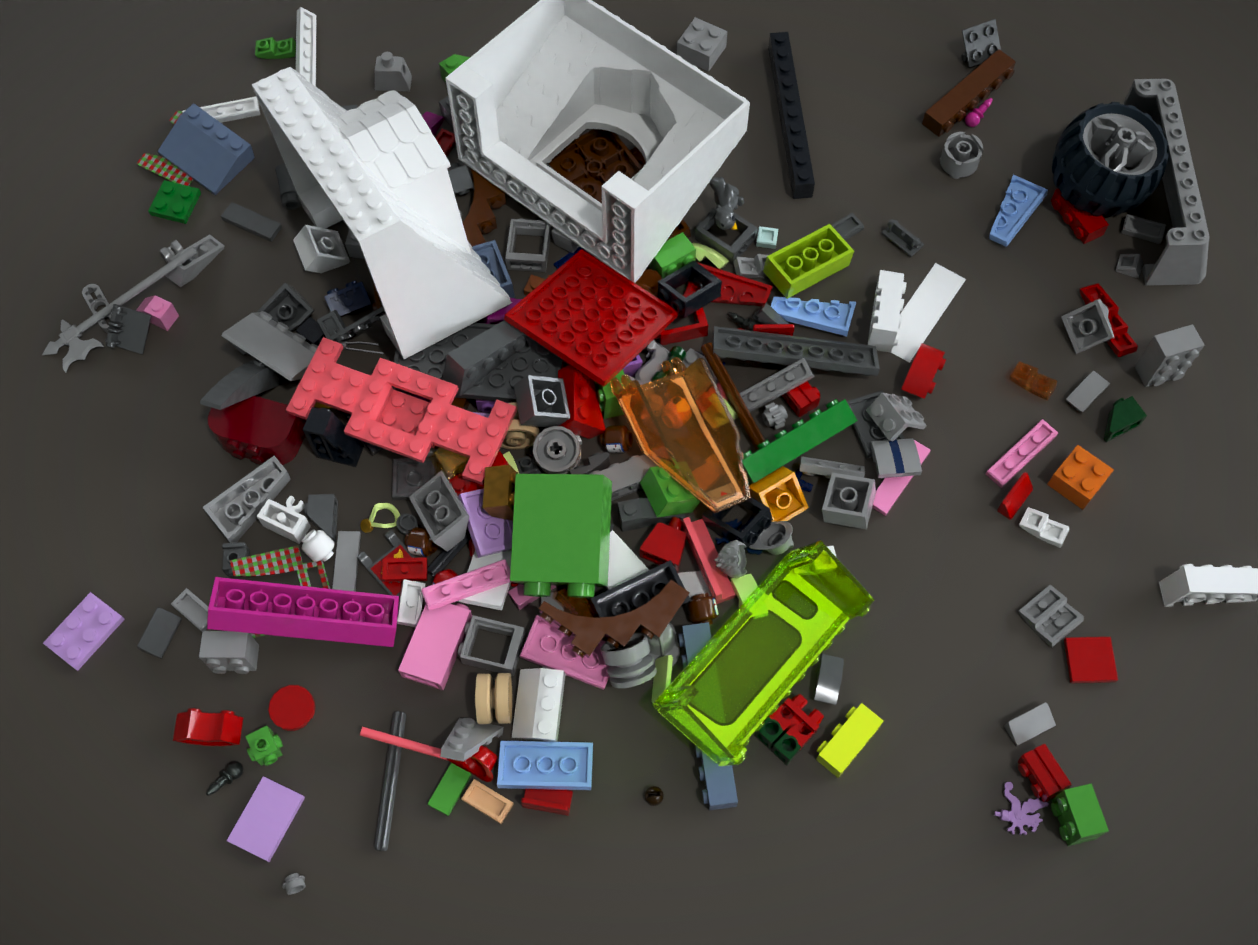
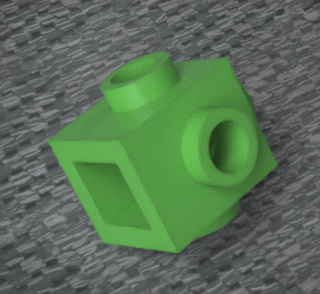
[245,725,283,766]

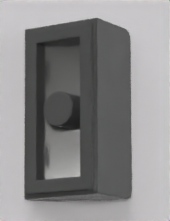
[137,607,182,659]

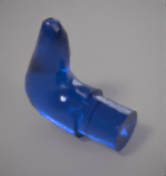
[795,468,813,492]

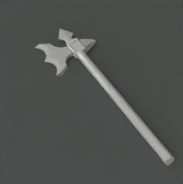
[42,246,198,373]

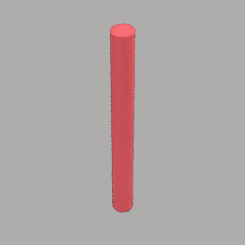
[360,726,447,760]

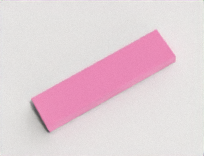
[985,419,1058,488]
[872,440,931,516]
[421,559,512,611]

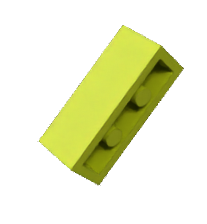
[816,703,883,778]

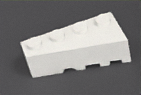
[867,270,907,353]
[1159,564,1258,607]

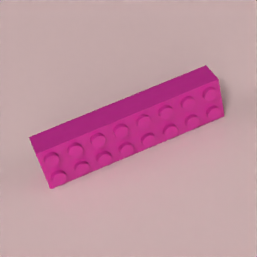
[207,577,399,647]

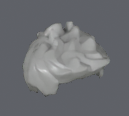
[714,540,747,578]

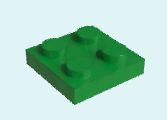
[148,180,201,224]

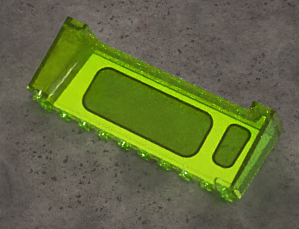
[653,540,875,766]

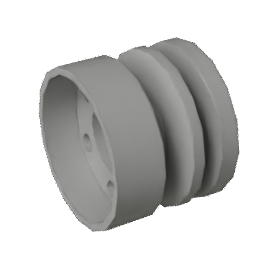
[600,633,657,688]

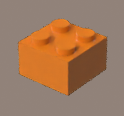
[1047,445,1114,510]

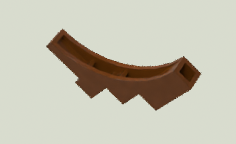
[463,168,506,247]
[538,580,690,658]

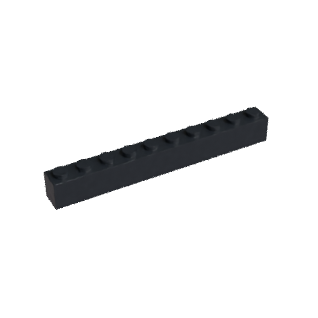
[768,32,815,199]

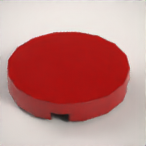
[268,685,316,731]

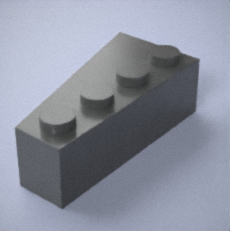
[443,320,526,397]

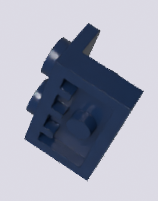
[324,280,371,317]

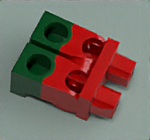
[754,694,824,766]

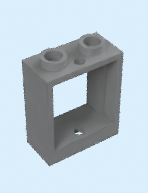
[505,218,551,272]
[458,615,526,676]

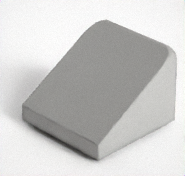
[1116,254,1143,278]

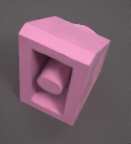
[136,295,179,331]

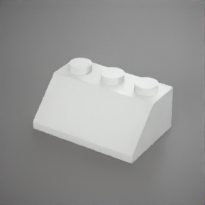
[511,668,566,742]

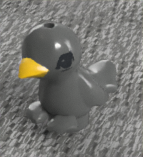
[709,177,745,230]

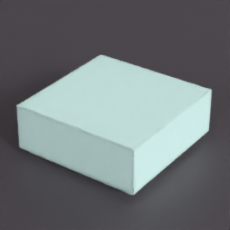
[756,226,778,249]

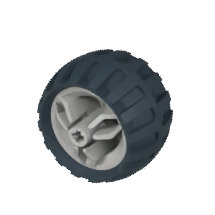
[1052,102,1168,217]

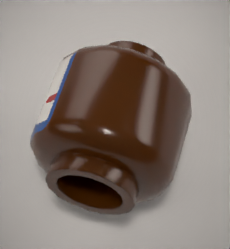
[601,425,633,453]
[405,527,438,557]
[687,593,719,625]

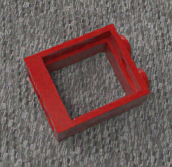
[655,292,709,346]

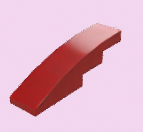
[1079,283,1138,357]

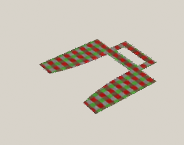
[136,110,193,186]
[230,545,330,638]

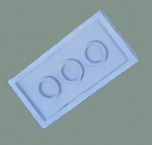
[497,741,593,790]

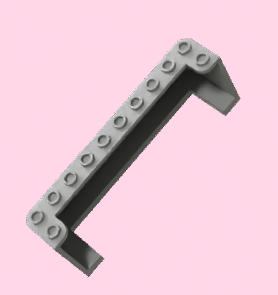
[1123,79,1209,286]

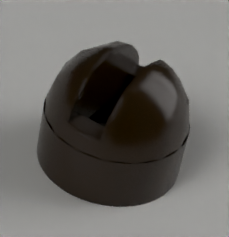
[645,786,664,806]

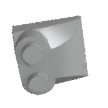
[1061,299,1114,354]

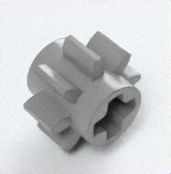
[762,402,788,430]

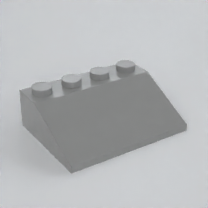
[221,311,318,381]

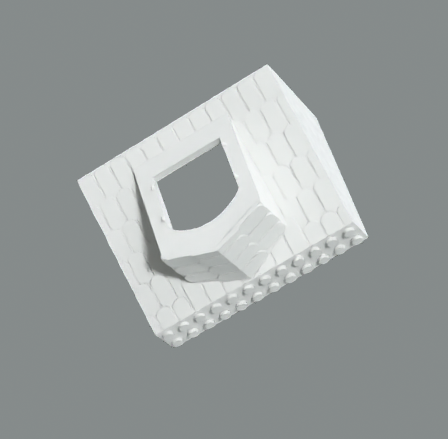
[446,0,750,283]
[252,67,512,359]

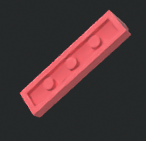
[682,517,736,604]

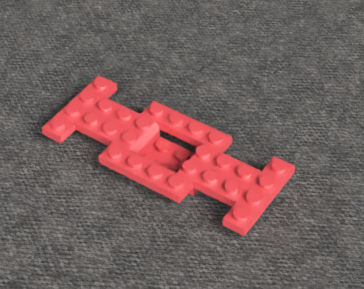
[286,337,517,485]

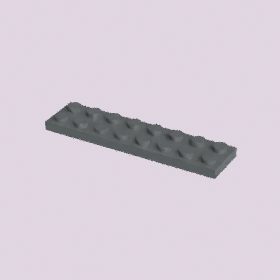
[713,326,880,376]

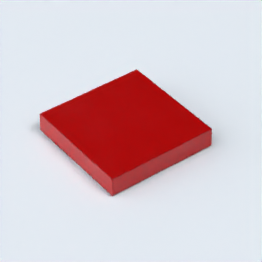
[1064,637,1118,684]

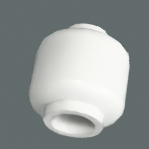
[301,529,334,562]

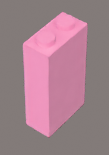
[398,603,472,690]

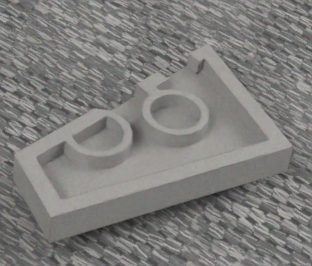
[440,718,504,762]

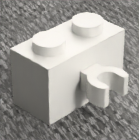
[257,496,311,544]

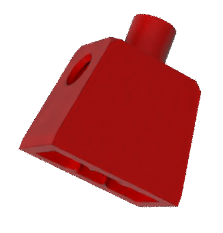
[640,517,687,573]

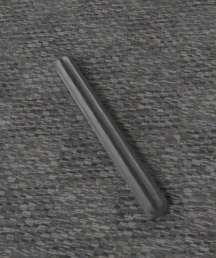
[374,711,406,851]

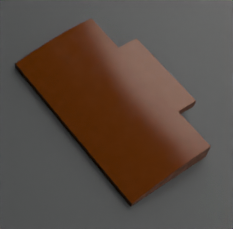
[549,129,691,240]

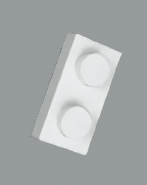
[397,579,426,627]

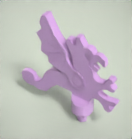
[994,782,1049,835]

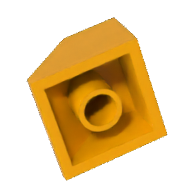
[747,466,809,522]

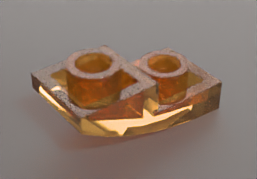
[1010,361,1058,400]
[555,586,596,618]

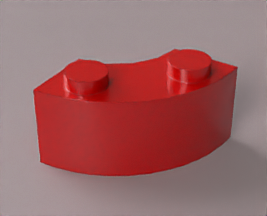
[901,343,946,399]
[173,708,243,746]

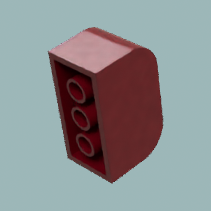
[208,396,306,465]

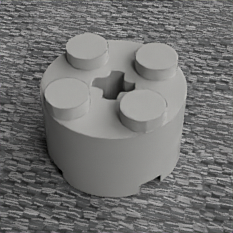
[940,132,983,179]

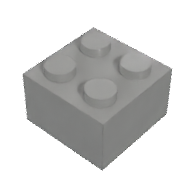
[677,17,727,72]
[822,473,876,530]
[199,631,259,674]

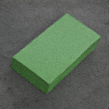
[428,763,472,817]

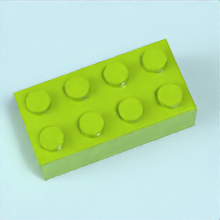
[763,224,854,299]

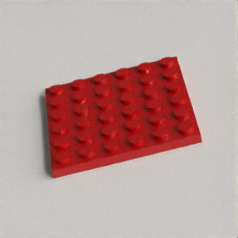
[504,249,678,387]

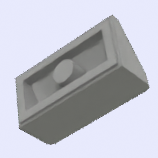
[1004,702,1056,746]

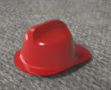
[447,745,498,782]

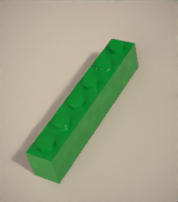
[735,399,857,485]

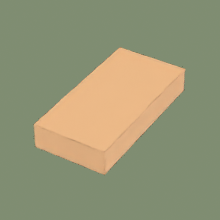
[461,779,514,824]

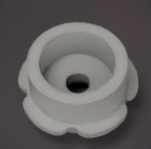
[282,873,306,895]

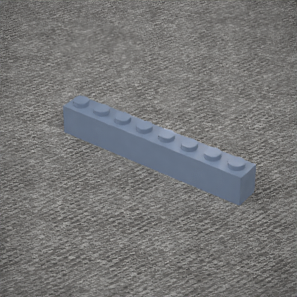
[678,622,738,811]

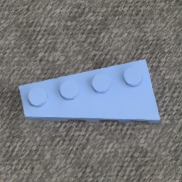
[989,175,1048,247]
[771,297,856,336]

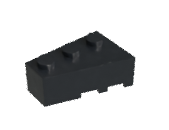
[303,407,364,467]

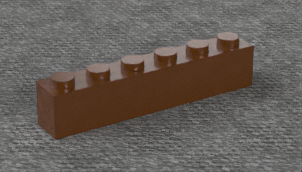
[922,49,1016,137]

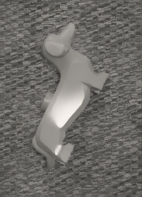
[626,340,669,420]

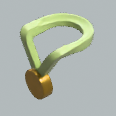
[360,503,400,533]

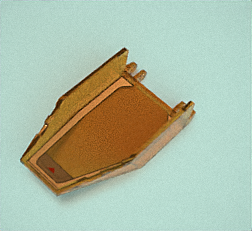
[610,357,751,513]

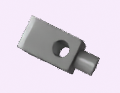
[375,51,412,92]

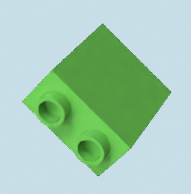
[510,474,612,598]

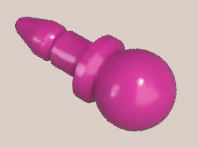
[965,98,993,127]

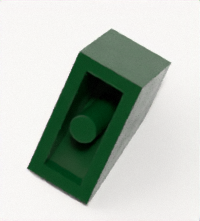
[1104,396,1147,442]

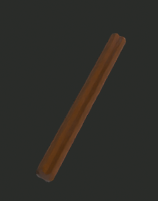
[701,342,765,450]

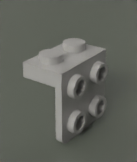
[866,393,927,441]

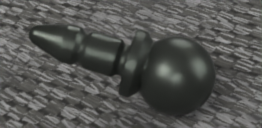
[727,312,760,331]
[206,761,243,796]

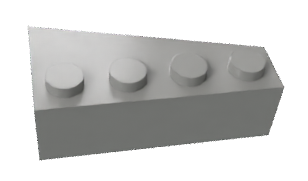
[203,456,291,543]

